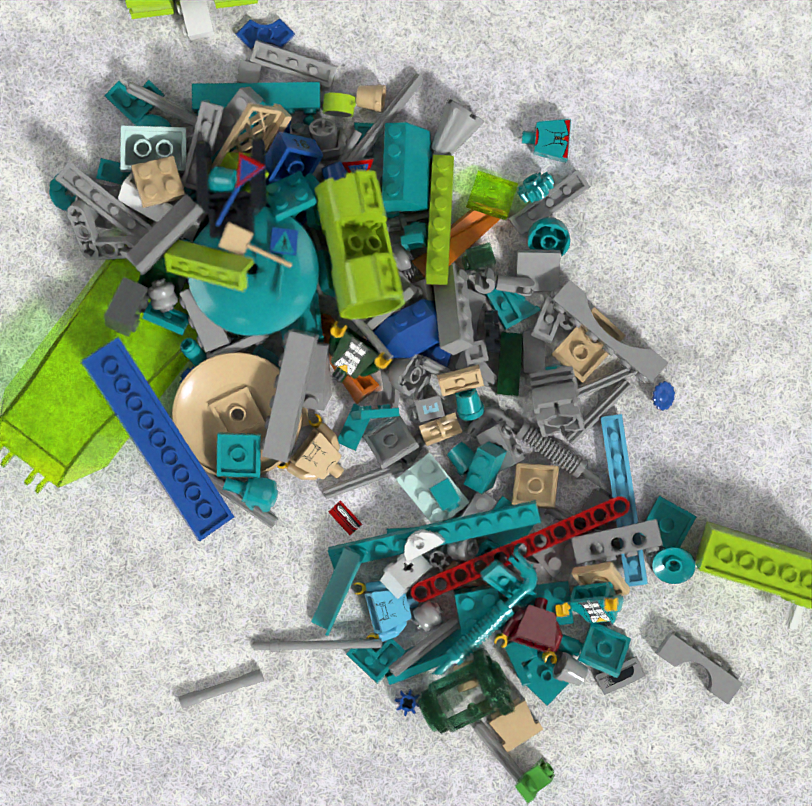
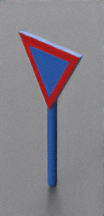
[216,152,266,226]

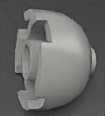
[388,354,428,396]

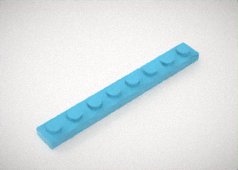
[601,414,648,587]

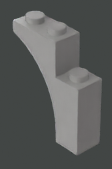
[455,289,498,387]

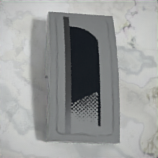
[595,656,646,695]

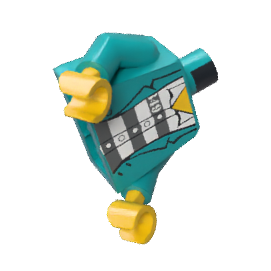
[555,582,624,626]

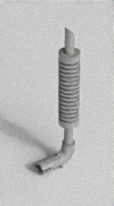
[464,406,601,488]

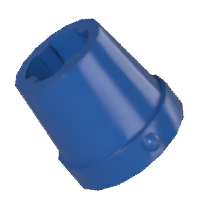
[321,161,347,181]

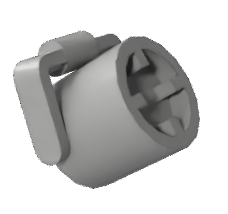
[309,118,347,158]

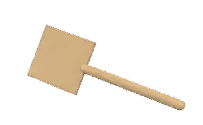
[219,222,292,267]

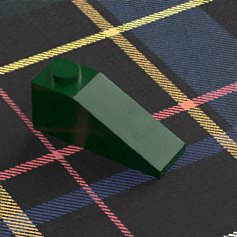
[496,332,523,397]

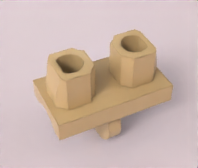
[419,413,462,446]

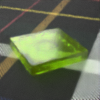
[466,170,519,221]

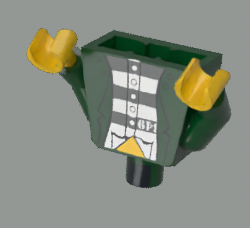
[329,321,392,383]

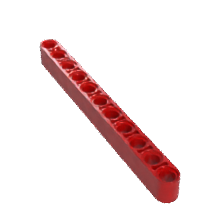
[411,496,630,602]

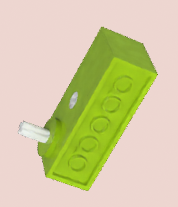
[695,521,812,630]

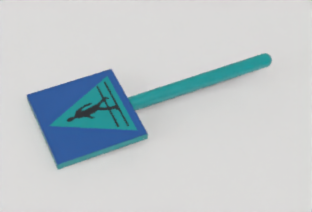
[270,227,298,301]

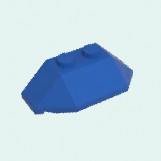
[368,299,440,358]

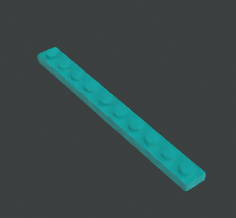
[327,500,541,569]

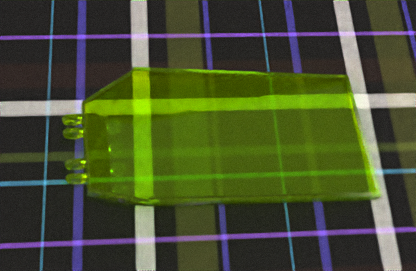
[0,235,200,494]

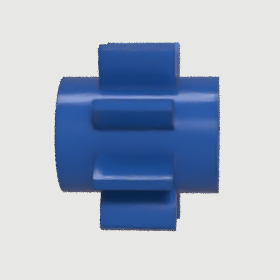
[395,688,421,716]

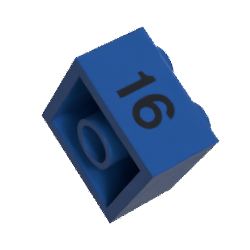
[265,131,324,182]

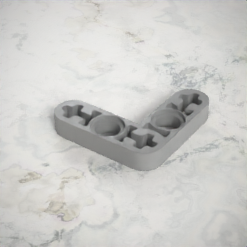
[67,200,139,260]

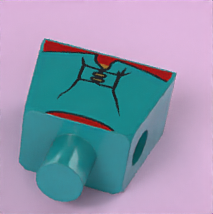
[521,119,571,163]

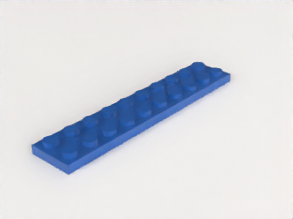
[80,337,234,541]

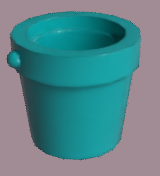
[208,166,244,194]
[455,388,485,421]
[447,442,475,477]

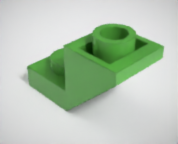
[514,758,555,803]

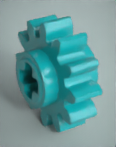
[517,172,555,203]

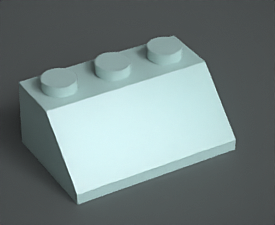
[120,126,186,173]

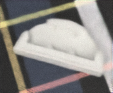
[404,529,445,562]

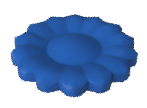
[652,381,675,411]

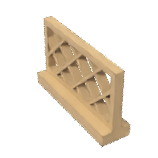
[212,103,292,169]

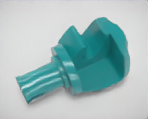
[222,477,278,512]

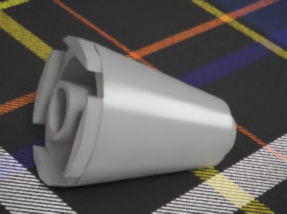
[431,98,484,156]

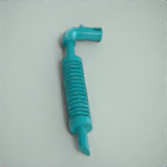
[432,550,537,675]

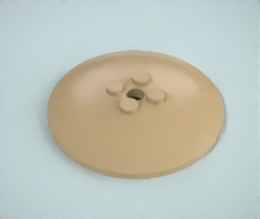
[172,352,302,479]

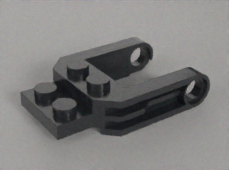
[196,137,267,239]

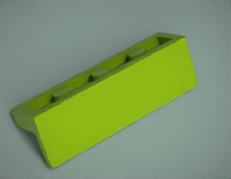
[164,240,254,291]

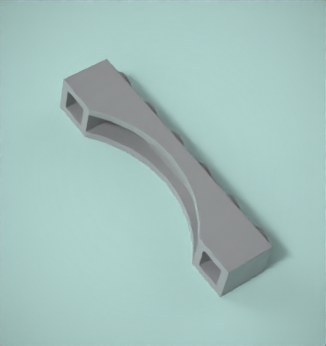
[552,279,668,384]

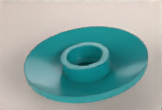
[652,547,696,584]

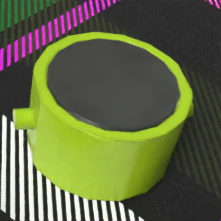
[322,93,356,117]

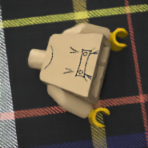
[277,414,344,480]

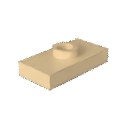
[437,365,484,396]

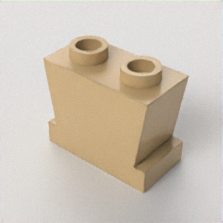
[488,697,544,752]

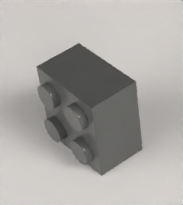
[104,277,150,337]

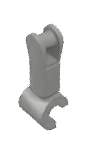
[475,268,535,296]

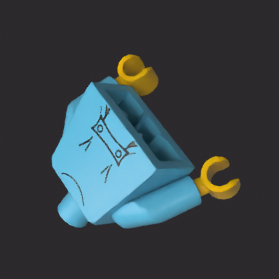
[354,581,419,642]

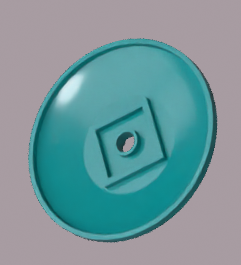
[188,207,319,336]

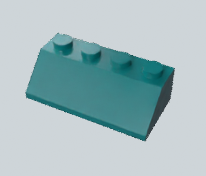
[382,122,431,212]

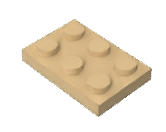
[551,307,626,383]

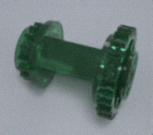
[418,648,515,734]

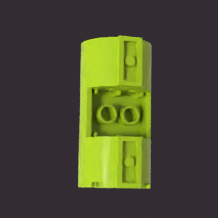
[314,170,405,319]

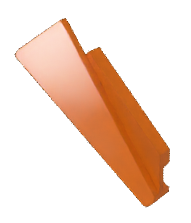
[411,206,505,279]
[321,314,379,404]

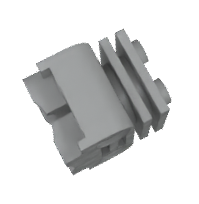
[530,366,585,437]

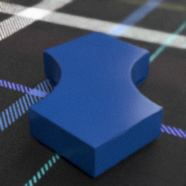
[235,19,295,50]

